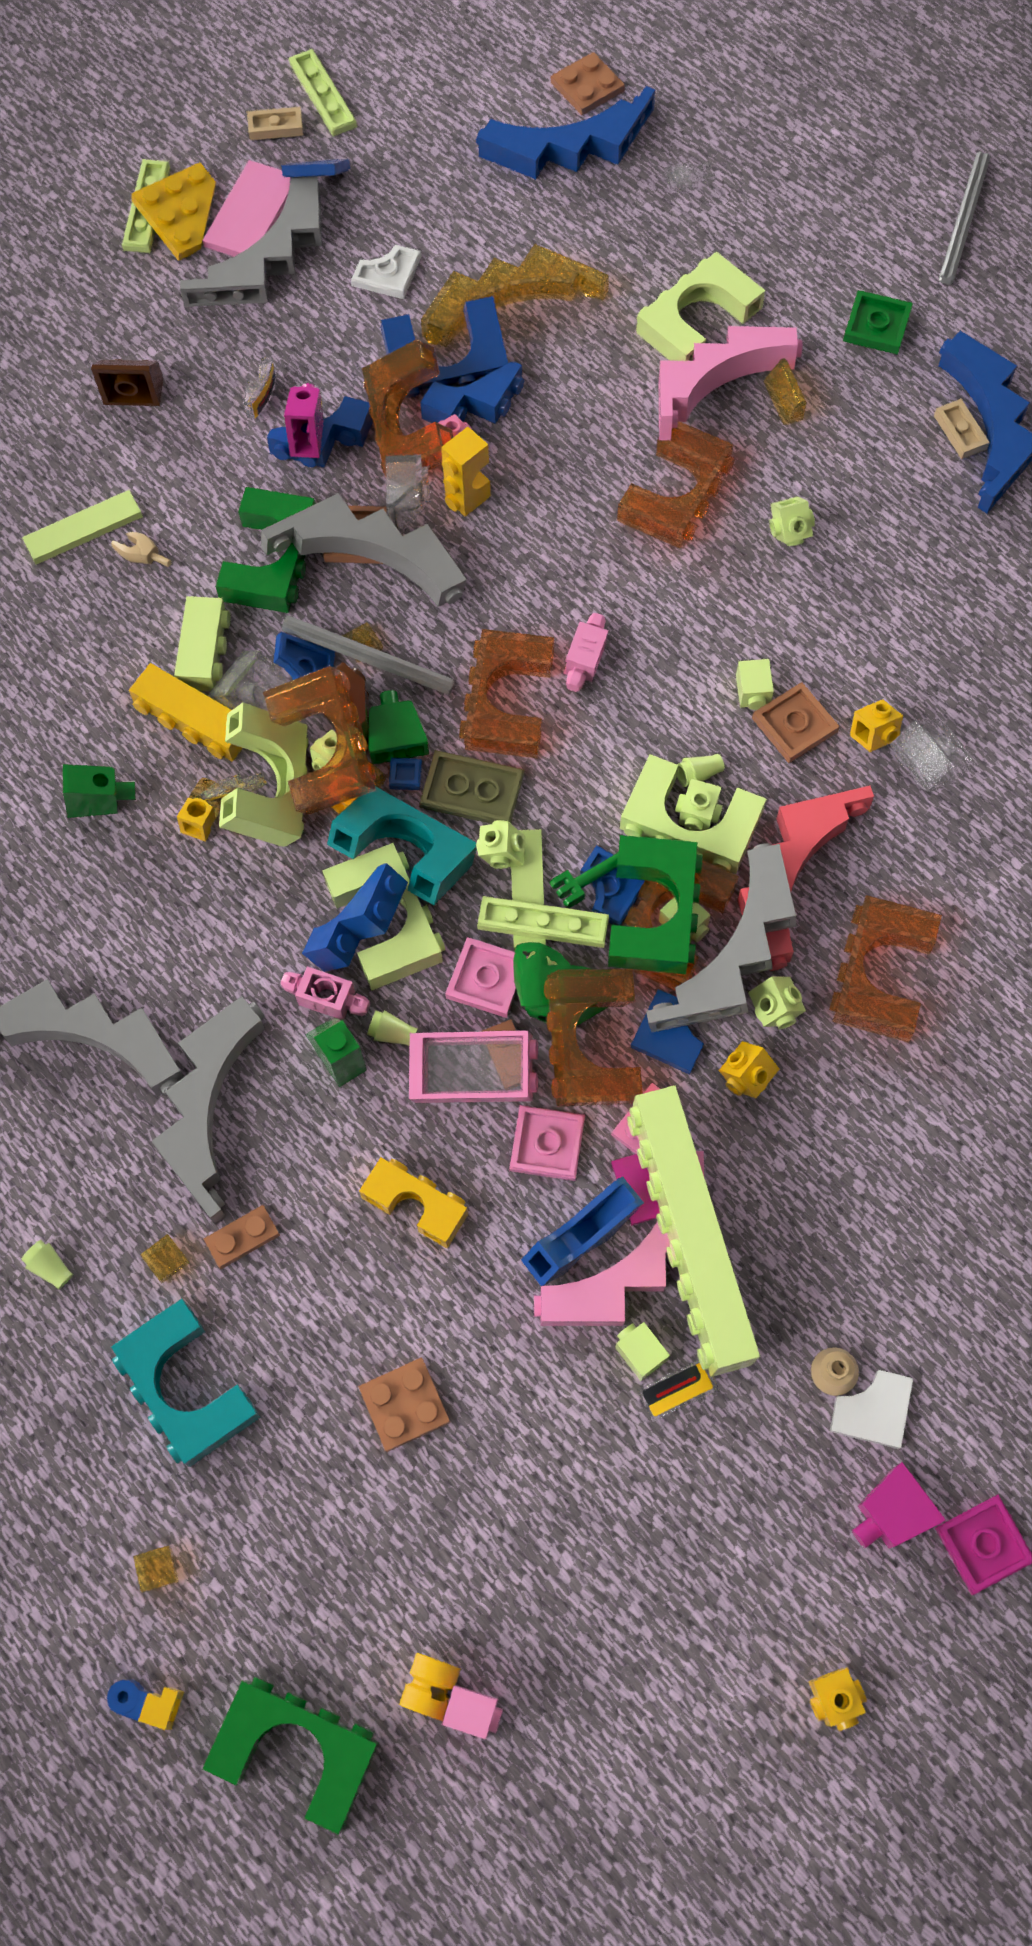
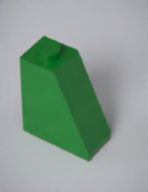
[305,1018,367,1087]

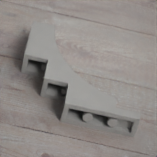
[180,176,322,307]
[260,493,467,607]
[646,843,797,1032]
[0,979,184,1096]
[151,996,265,1225]

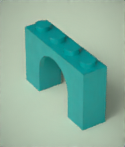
[327,785,477,905]
[111,1298,261,1467]

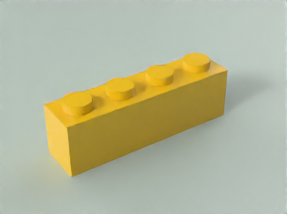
[129,663,243,762]

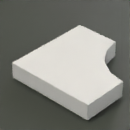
[351,245,422,299]
[830,1370,913,1449]

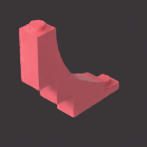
[737,786,874,971]

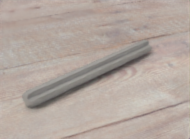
[939,151,991,285]
[282,616,454,694]

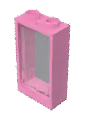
[409,1031,538,1103]

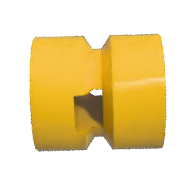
[399,1652,461,1721]

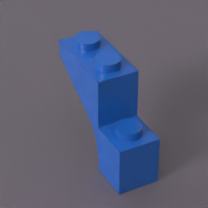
[420,362,524,425]
[267,396,374,468]
[302,863,408,972]
[521,1176,644,1286]

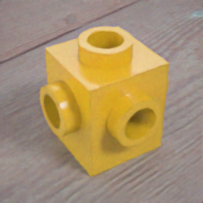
[850,699,903,752]
[719,1041,780,1099]
[808,1668,867,1731]

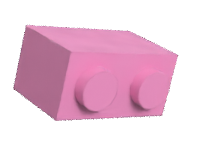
[442,1685,503,1739]

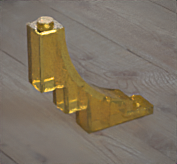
[421,244,609,348]

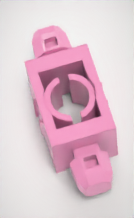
[563,613,609,692]
[281,966,370,1020]

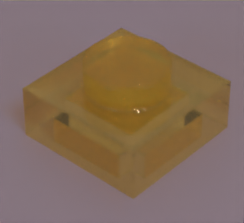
[342,622,383,663]
[140,1234,190,1283]
[133,1545,179,1593]

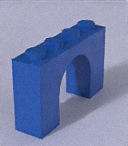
[381,296,508,398]

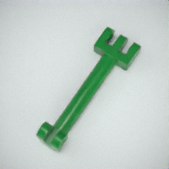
[549,836,646,908]

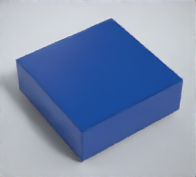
[389,758,422,790]

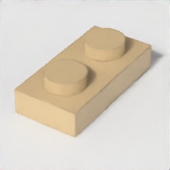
[247,107,303,140]
[934,399,990,460]

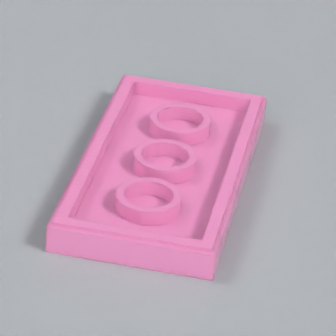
[202,160,290,256]

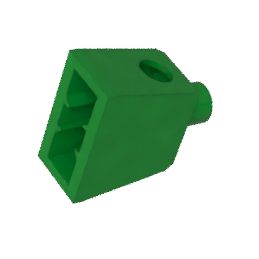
[369,690,429,765]
[63,764,136,818]

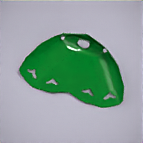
[513,942,617,1031]

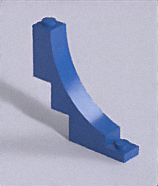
[476,86,655,180]
[938,331,1032,513]

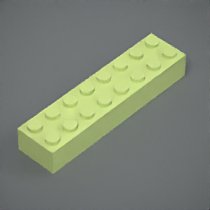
[627,1085,760,1377]

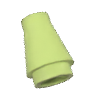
[677,754,725,787]
[367,1010,418,1046]
[21,1240,73,1290]

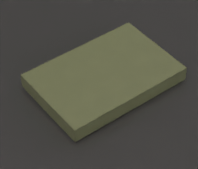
[419,750,525,824]

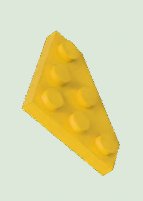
[131,162,216,261]

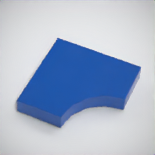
[282,159,350,177]
[273,632,335,707]
[580,845,649,926]
[630,989,704,1075]

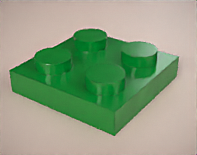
[843,290,913,355]

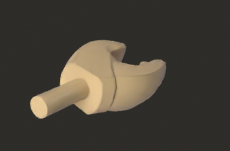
[111,532,171,567]

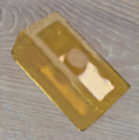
[764,358,807,425]

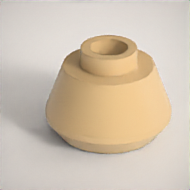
[811,1347,859,1396]

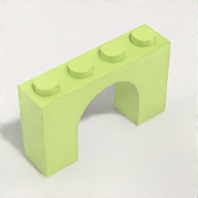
[636,251,765,361]
[219,702,309,846]
[620,754,766,874]
[322,843,446,991]

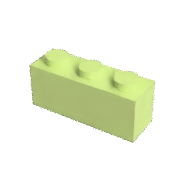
[174,596,231,692]

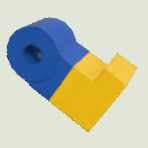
[107,1680,184,1730]

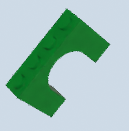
[215,487,315,613]
[608,835,703,974]
[202,1676,379,1835]

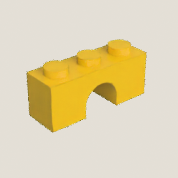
[441,426,491,517]
[359,1157,468,1249]

